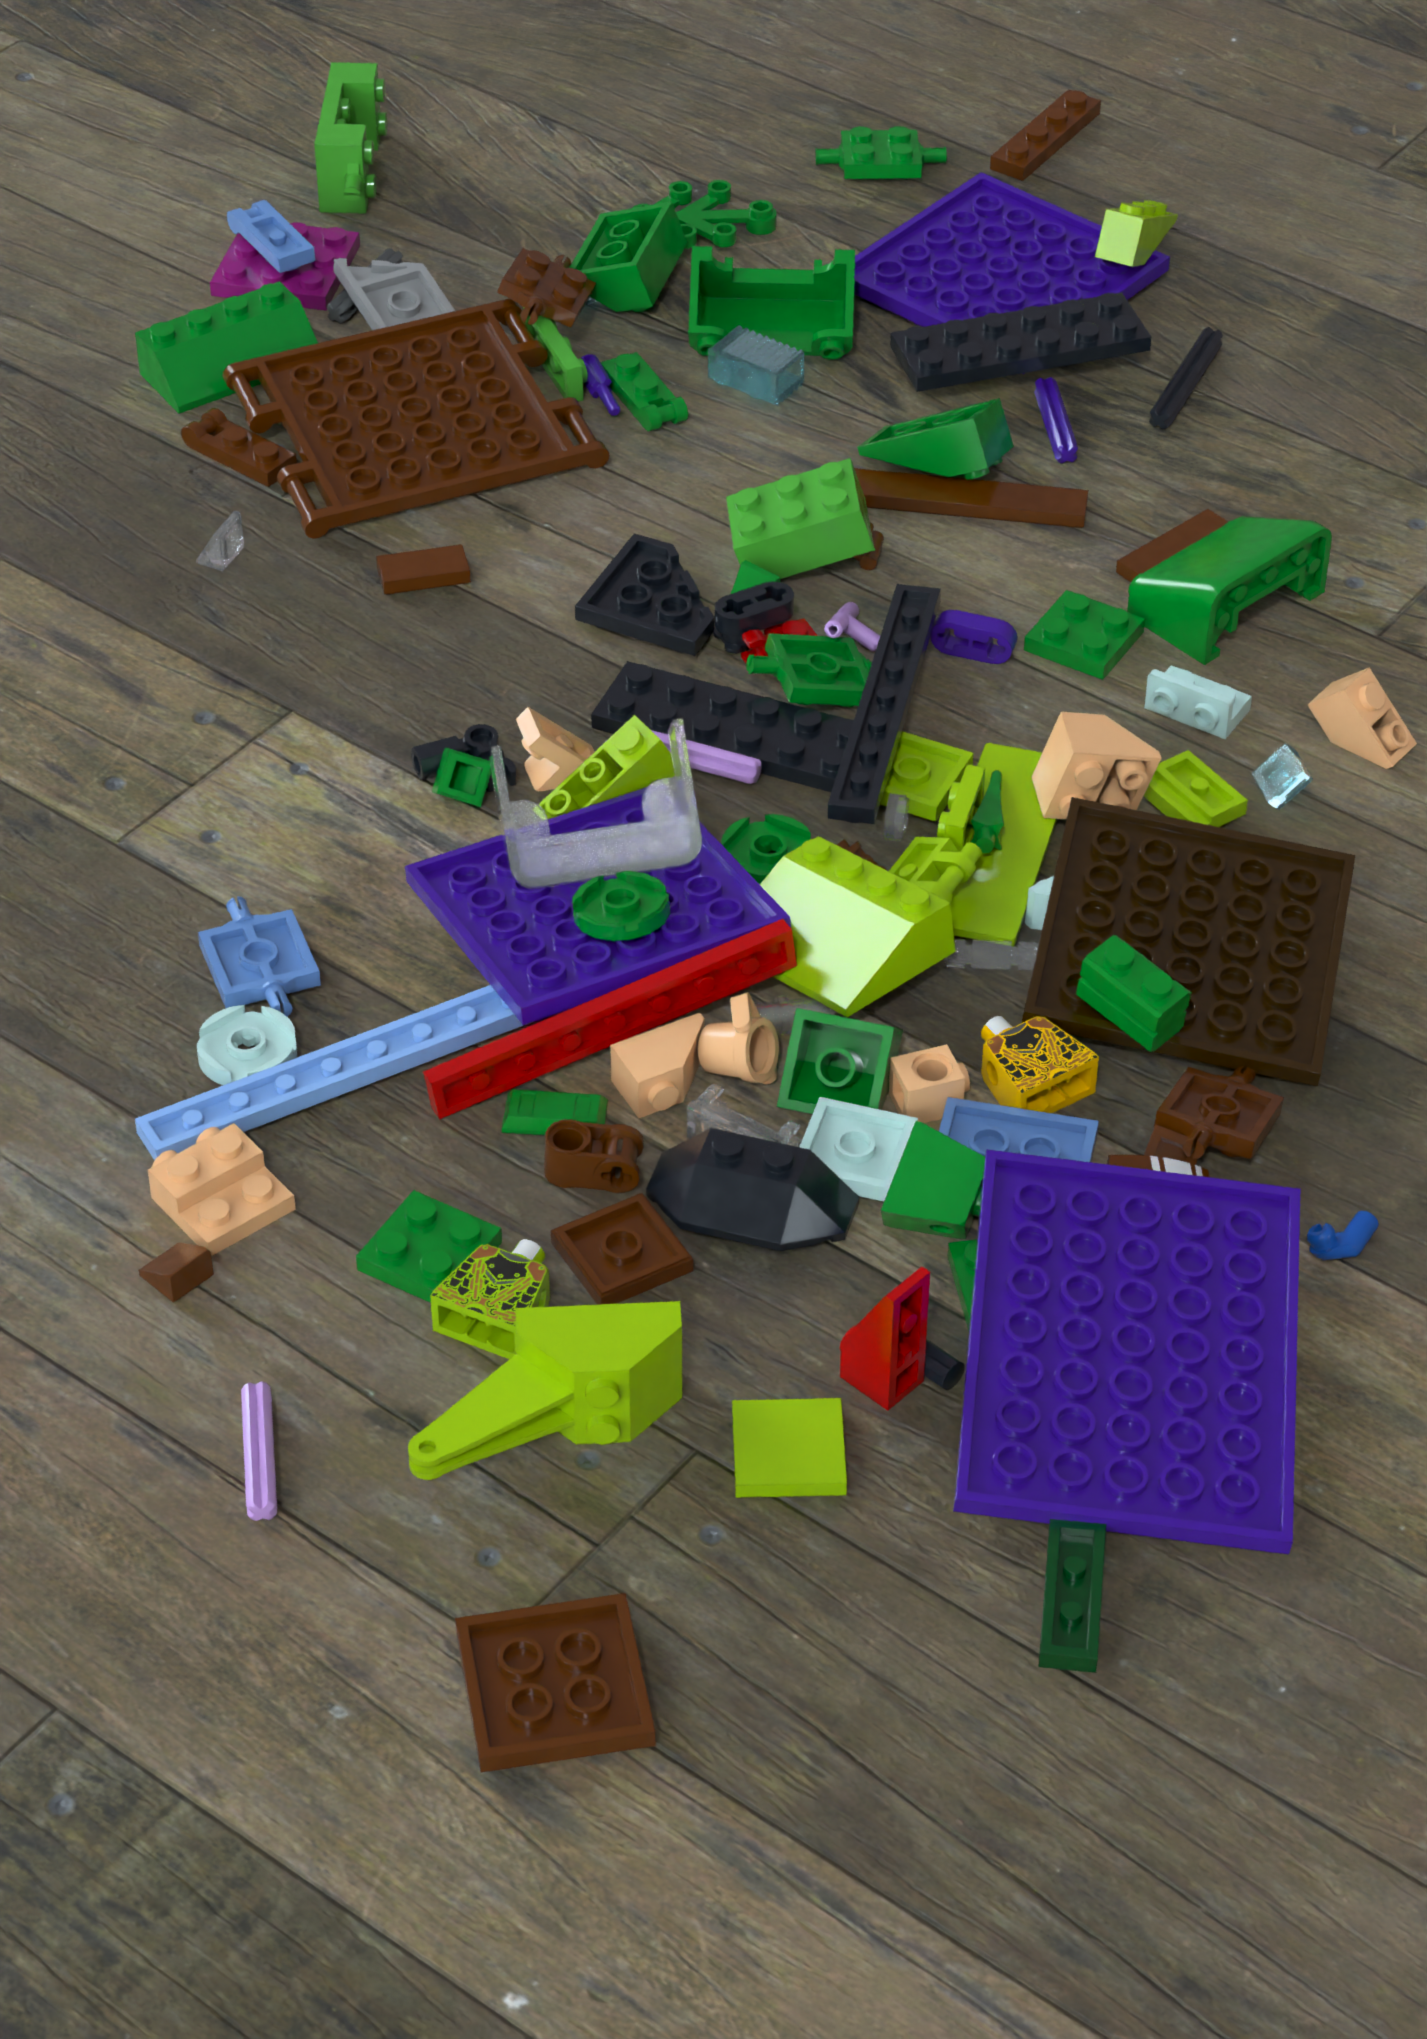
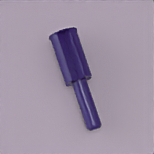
[581,354,621,416]

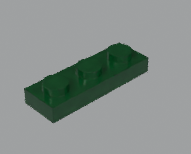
[1038,1519,1106,1673]

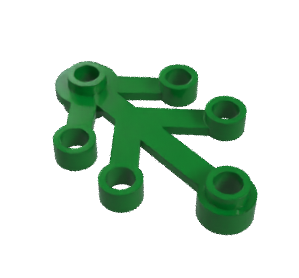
[633,180,777,249]

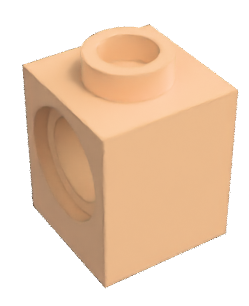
[889,1044,970,1123]

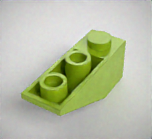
[1095,200,1178,267]
[532,715,682,821]

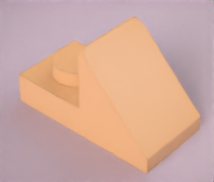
[516,707,595,791]

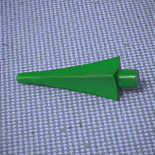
[970,770,1004,854]

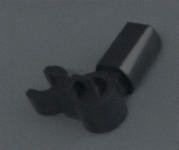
[411,724,516,792]

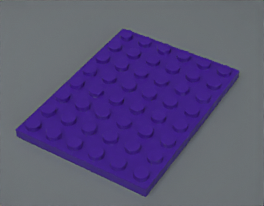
[953,1149,1301,1555]

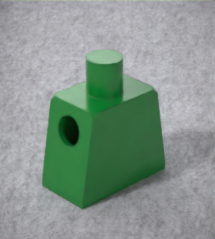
[881,1121,985,1239]

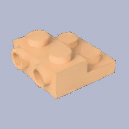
[148,1123,296,1256]

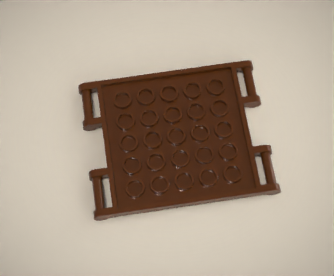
[223,299,610,539]

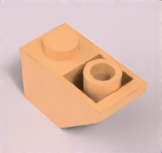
[1308,667,1417,769]

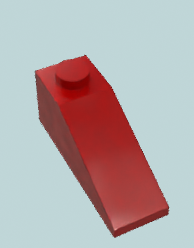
[840,1266,930,1411]

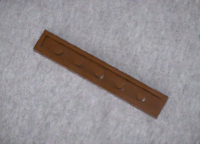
[854,468,1089,528]

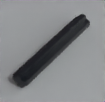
[1149,327,1223,429]

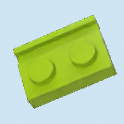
[1144,750,1248,827]

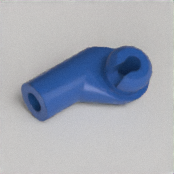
[1307,1211,1379,1261]

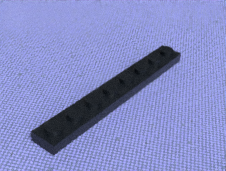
[828,584,941,824]

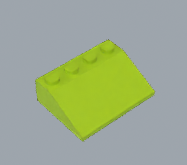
[760,836,956,1017]

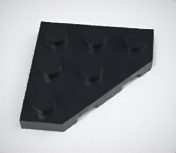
[575,533,714,656]

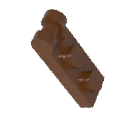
[181,408,297,487]

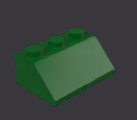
[569,202,687,312]

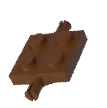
[497,248,596,328]
[1154,1066,1284,1159]

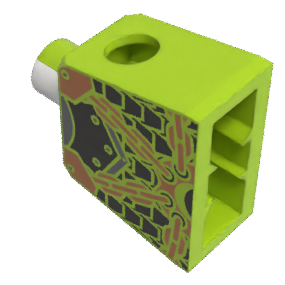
[430,1239,550,1359]

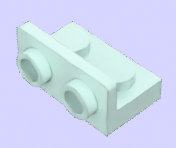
[1144,665,1252,739]

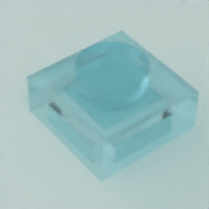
[1252,743,1313,810]

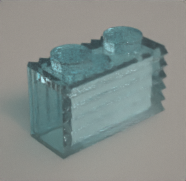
[708,325,804,406]

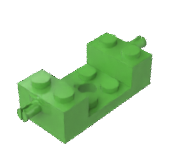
[314,62,388,213]

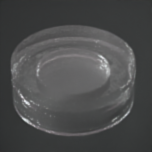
[884,793,909,842]

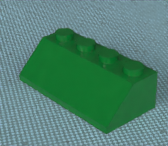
[135,282,318,414]

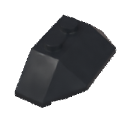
[646,1128,859,1251]

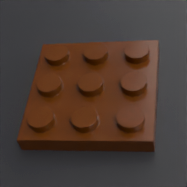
[455,1593,656,1773]

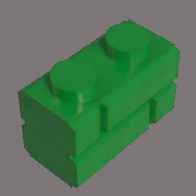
[1076,935,1191,1052]

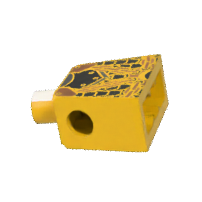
[981,1016,1099,1113]

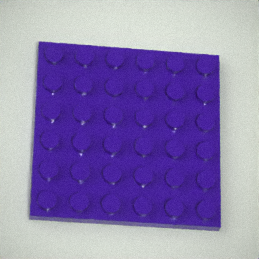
[854,172,1170,374]
[404,782,791,1025]

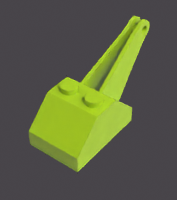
[408,1301,682,1480]

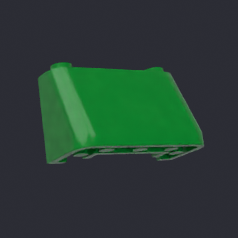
[688,246,855,359]
[1127,516,1332,665]

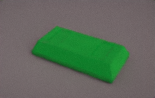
[501,1089,608,1135]

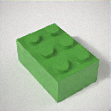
[726,458,875,579]

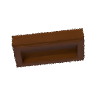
[376,544,471,594]

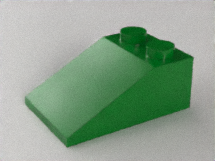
[857,398,1014,480]

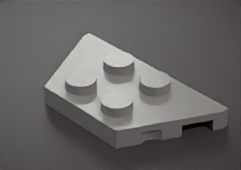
[333,258,455,330]

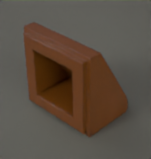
[138,1242,214,1303]

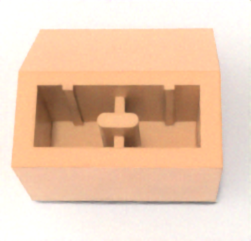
[1031,712,1162,819]

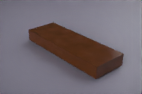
[1116,509,1228,582]

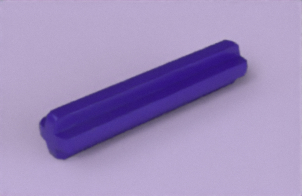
[1034,377,1078,463]

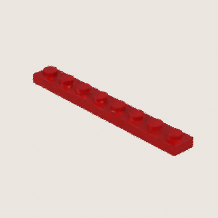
[423,919,797,1120]

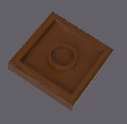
[551,1193,693,1305]

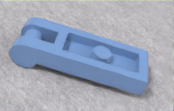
[227,200,315,273]

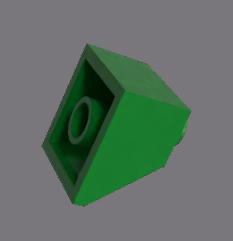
[776,1008,903,1114]

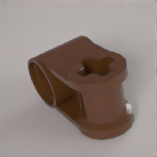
[544,1119,644,1193]

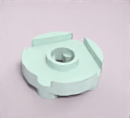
[197,1005,297,1085]

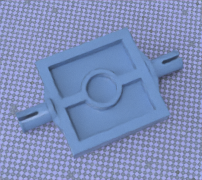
[198,896,321,1017]

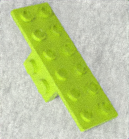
[936,743,1057,946]

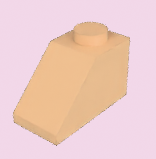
[610,1012,705,1118]

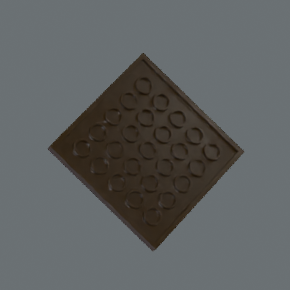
[1022,797,1356,1086]

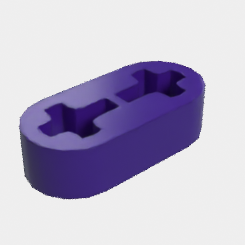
[930,610,1018,664]

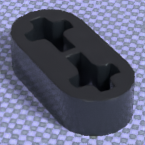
[715,581,794,637]

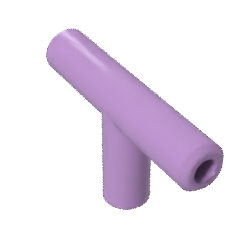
[825,602,880,652]

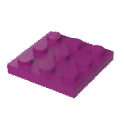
[210,222,360,311]

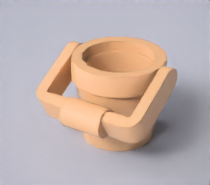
[698,992,779,1085]

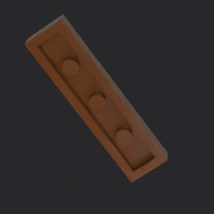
[990,89,1101,181]

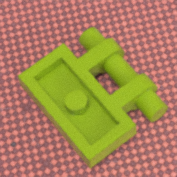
[889,837,982,903]

